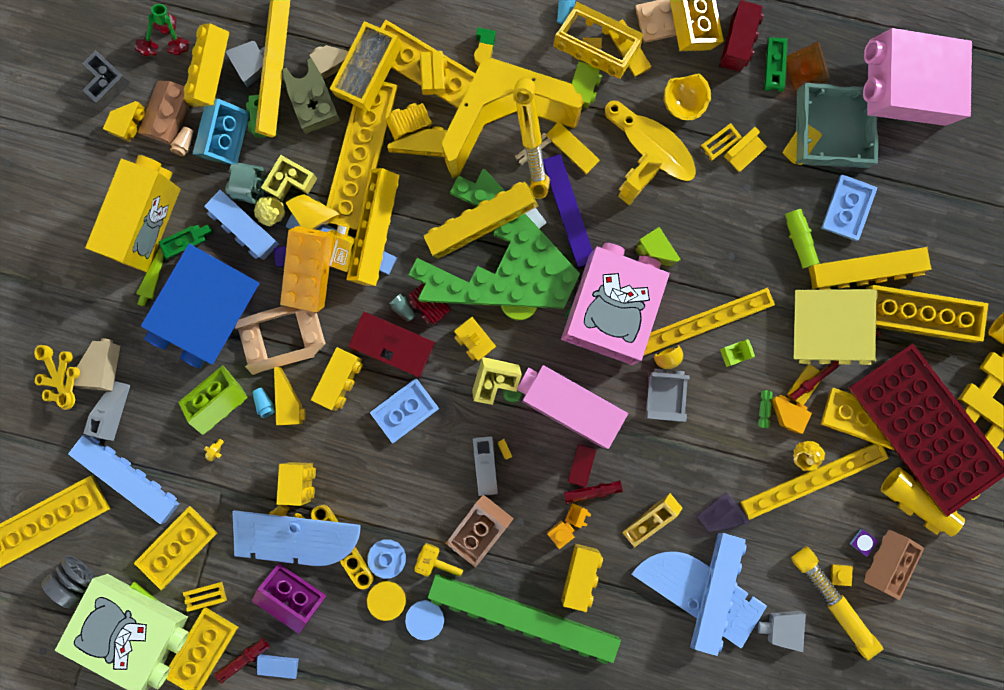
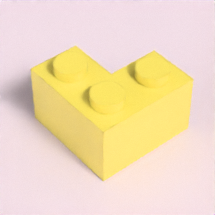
[261,155,317,201]
[472,357,522,405]

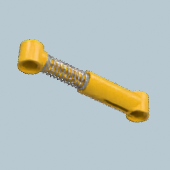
[513,78,550,199]
[791,546,884,661]

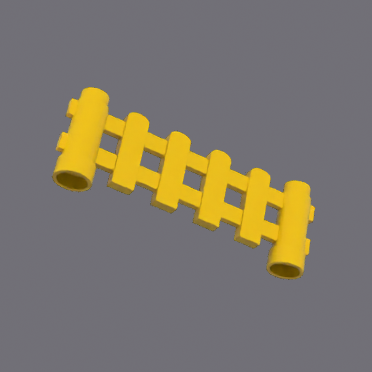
[881,313,1004,537]

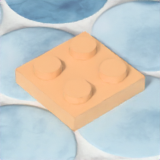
[635,0,677,43]

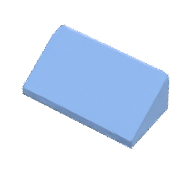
[257,654,299,679]

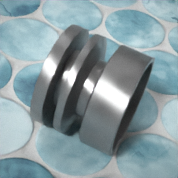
[41,556,96,609]

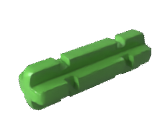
[758,390,773,428]

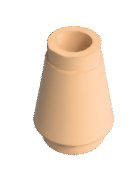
[170,127,194,156]

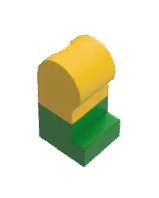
[474,27,496,67]

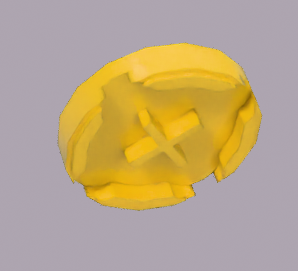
[367,581,406,621]

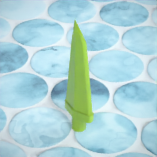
[136,247,165,307]

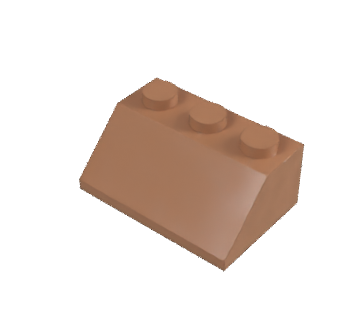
[138,81,189,145]
[864,530,924,600]

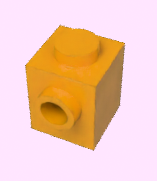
[547,520,575,550]

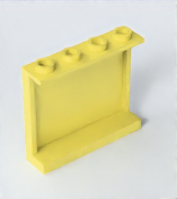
[794,289,877,365]

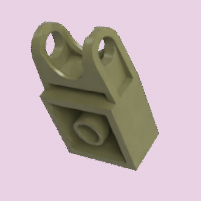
[283,58,341,134]

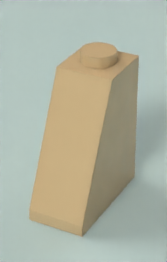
[73,338,120,391]

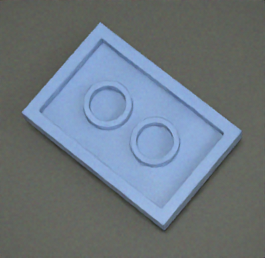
[821,175,878,242]
[370,378,439,443]

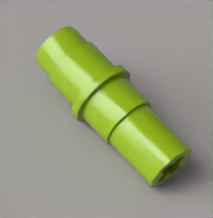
[785,209,819,268]

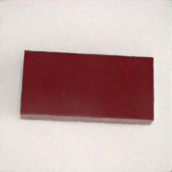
[568,445,596,487]

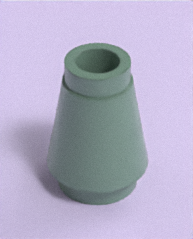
[389,294,416,322]

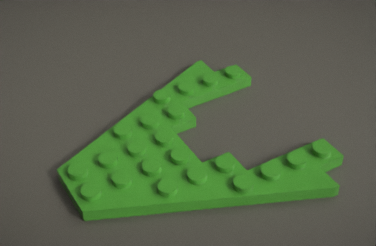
[409,169,580,309]

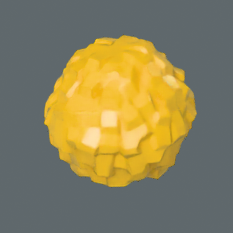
[793,441,825,471]

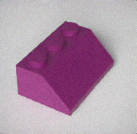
[252,563,326,634]

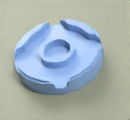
[367,539,406,579]
[405,600,444,640]

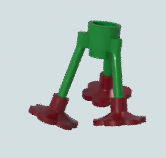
[134,4,190,57]

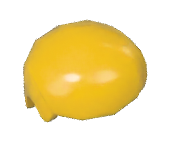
[654,345,683,370]

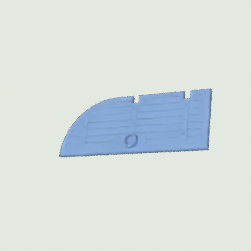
[233,510,361,566]
[631,552,767,648]

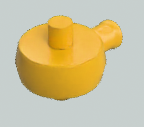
[204,439,224,462]

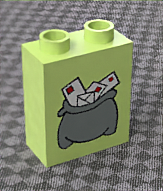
[55,574,189,690]

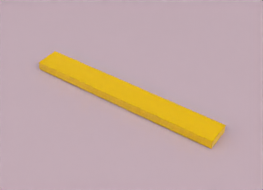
[255,0,290,138]
[643,288,775,356]
[740,443,889,520]

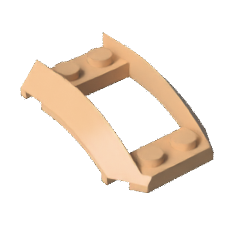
[235,306,325,375]

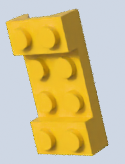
[618,150,664,206]

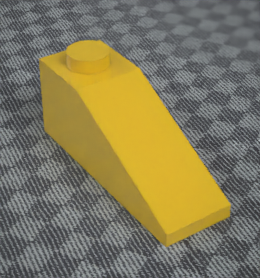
[387,127,447,157]
[274,367,306,425]
[622,493,682,547]

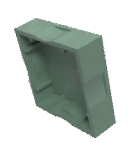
[796,83,878,168]

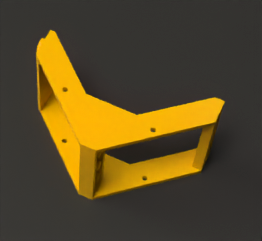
[441,58,584,179]

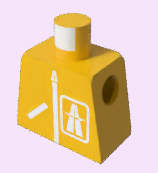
[328,223,355,272]

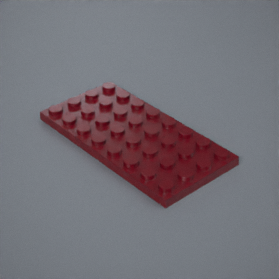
[848,344,1004,517]

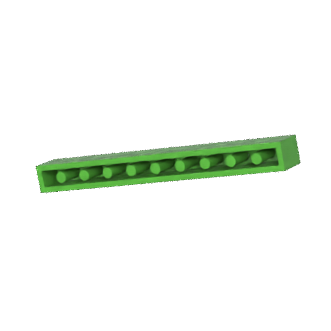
[428,573,621,664]

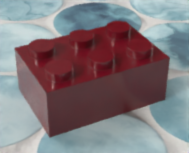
[719,0,764,72]

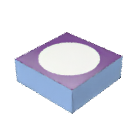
[850,529,878,556]

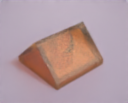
[786,41,830,92]

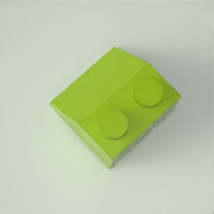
[635,227,681,267]

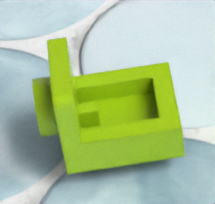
[720,339,755,367]

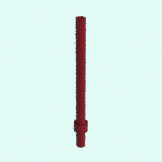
[790,329,881,401]

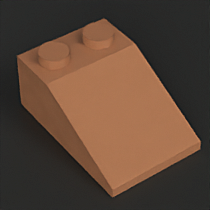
[445,495,514,568]

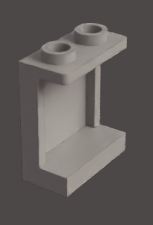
[645,369,690,422]

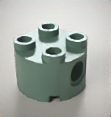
[225,163,266,204]

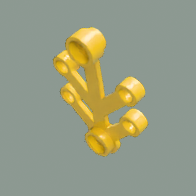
[34,345,80,410]

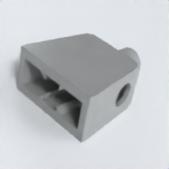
[225,41,265,87]
[758,611,806,652]

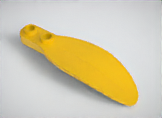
[605,101,696,181]

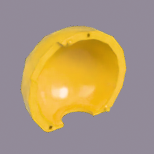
[664,74,711,120]

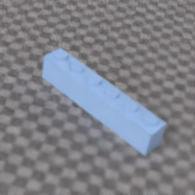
[68,435,180,524]
[690,533,746,656]

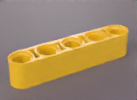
[311,505,374,589]

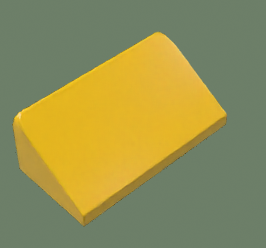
[782,124,822,165]

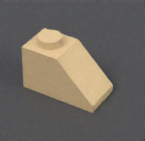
[310,45,349,79]

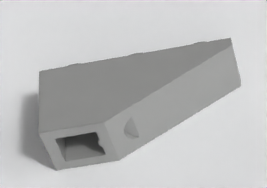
[83,381,130,441]
[473,436,498,496]

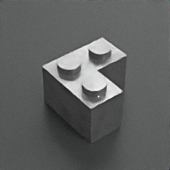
[82,50,130,109]

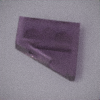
[696,492,750,532]

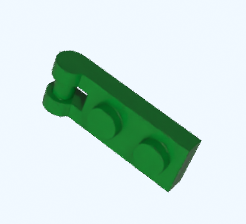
[764,37,788,92]

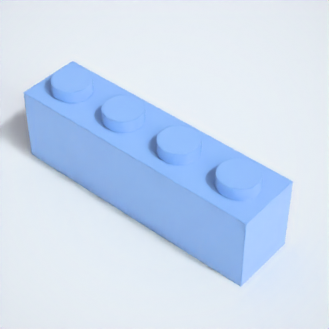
[204,190,279,260]

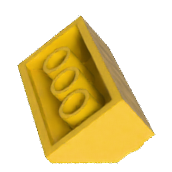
[183,23,229,108]

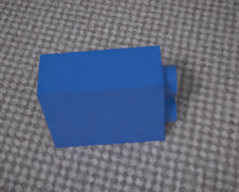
[141,244,260,369]

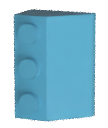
[193,99,249,165]

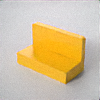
[724,127,767,172]

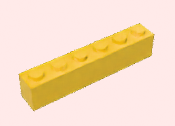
[346,168,399,286]
[423,182,538,259]
[809,247,931,290]

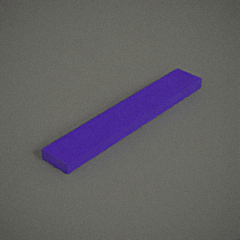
[543,154,593,268]

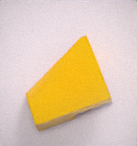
[286,194,340,230]

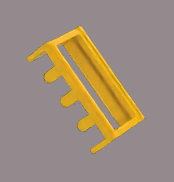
[553,2,644,79]

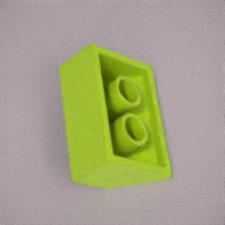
[178,365,248,435]

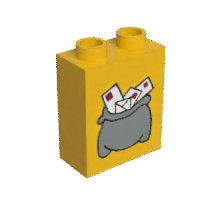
[85,155,181,272]

